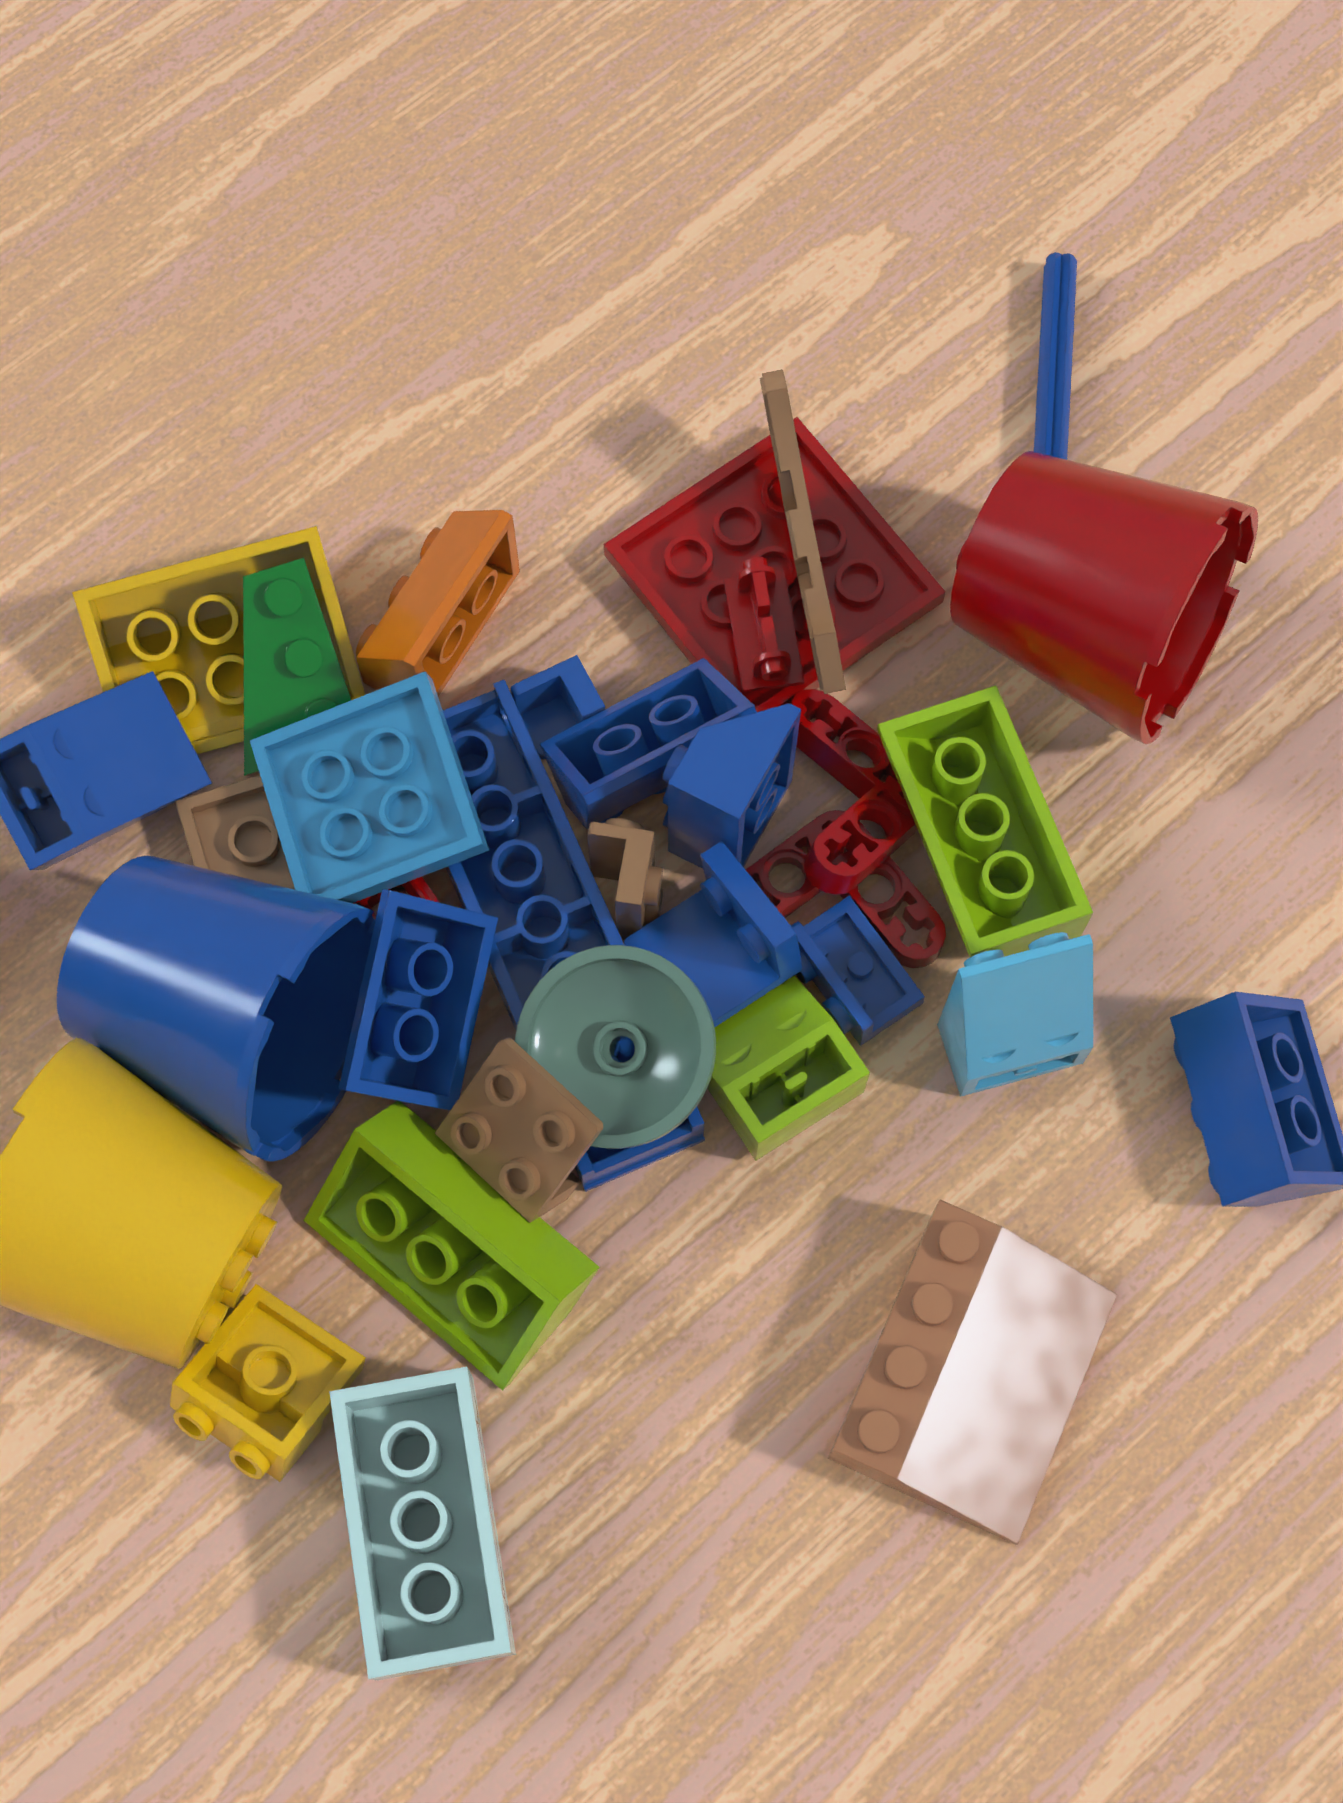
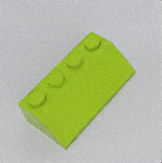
[877,686,1093,957]
[303,1100,600,1391]

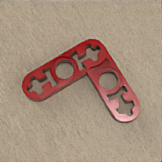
[790,689,918,895]
[745,810,946,968]

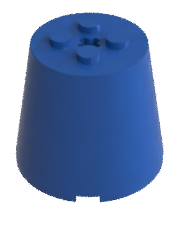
[57,856,375,1162]

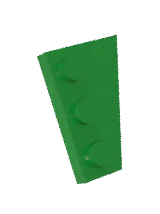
[243,557,351,776]

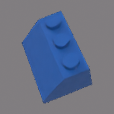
[539,658,757,829]
[662,703,801,869]
[338,889,498,1110]
[1170,991,1343,1207]

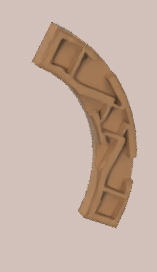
[760,369,846,694]

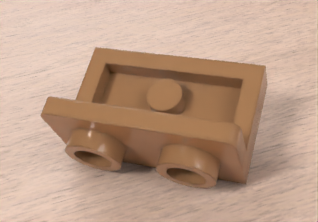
[587,818,663,942]

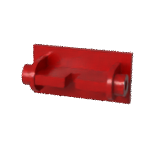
[723,557,805,693]

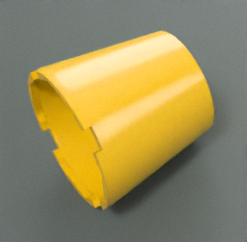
[0,1038,282,1369]

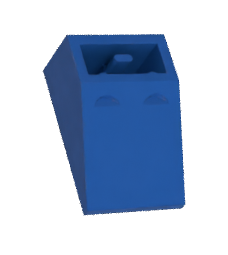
[0,671,212,870]

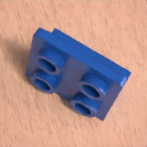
[624,841,803,1027]

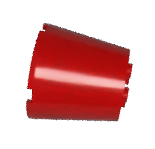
[950,451,1258,745]

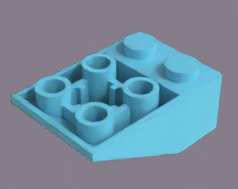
[937,932,1093,1097]

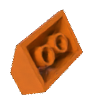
[355,510,520,697]

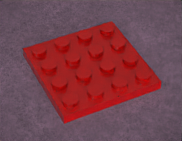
[603,417,946,712]

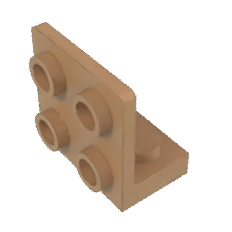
[435,1038,603,1223]

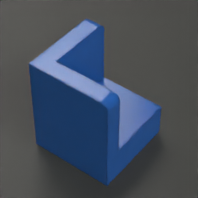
[510,655,605,760]

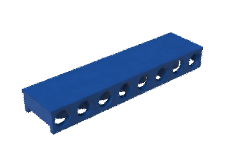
[443,679,705,1192]

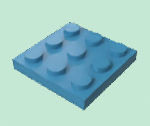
[250,671,489,903]

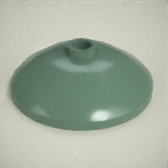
[515,945,716,1149]

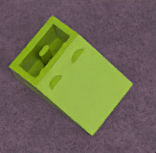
[707,975,870,1161]

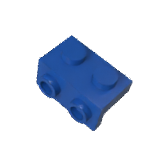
[791,895,925,1046]

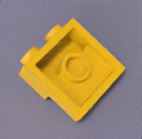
[170,1284,366,1482]

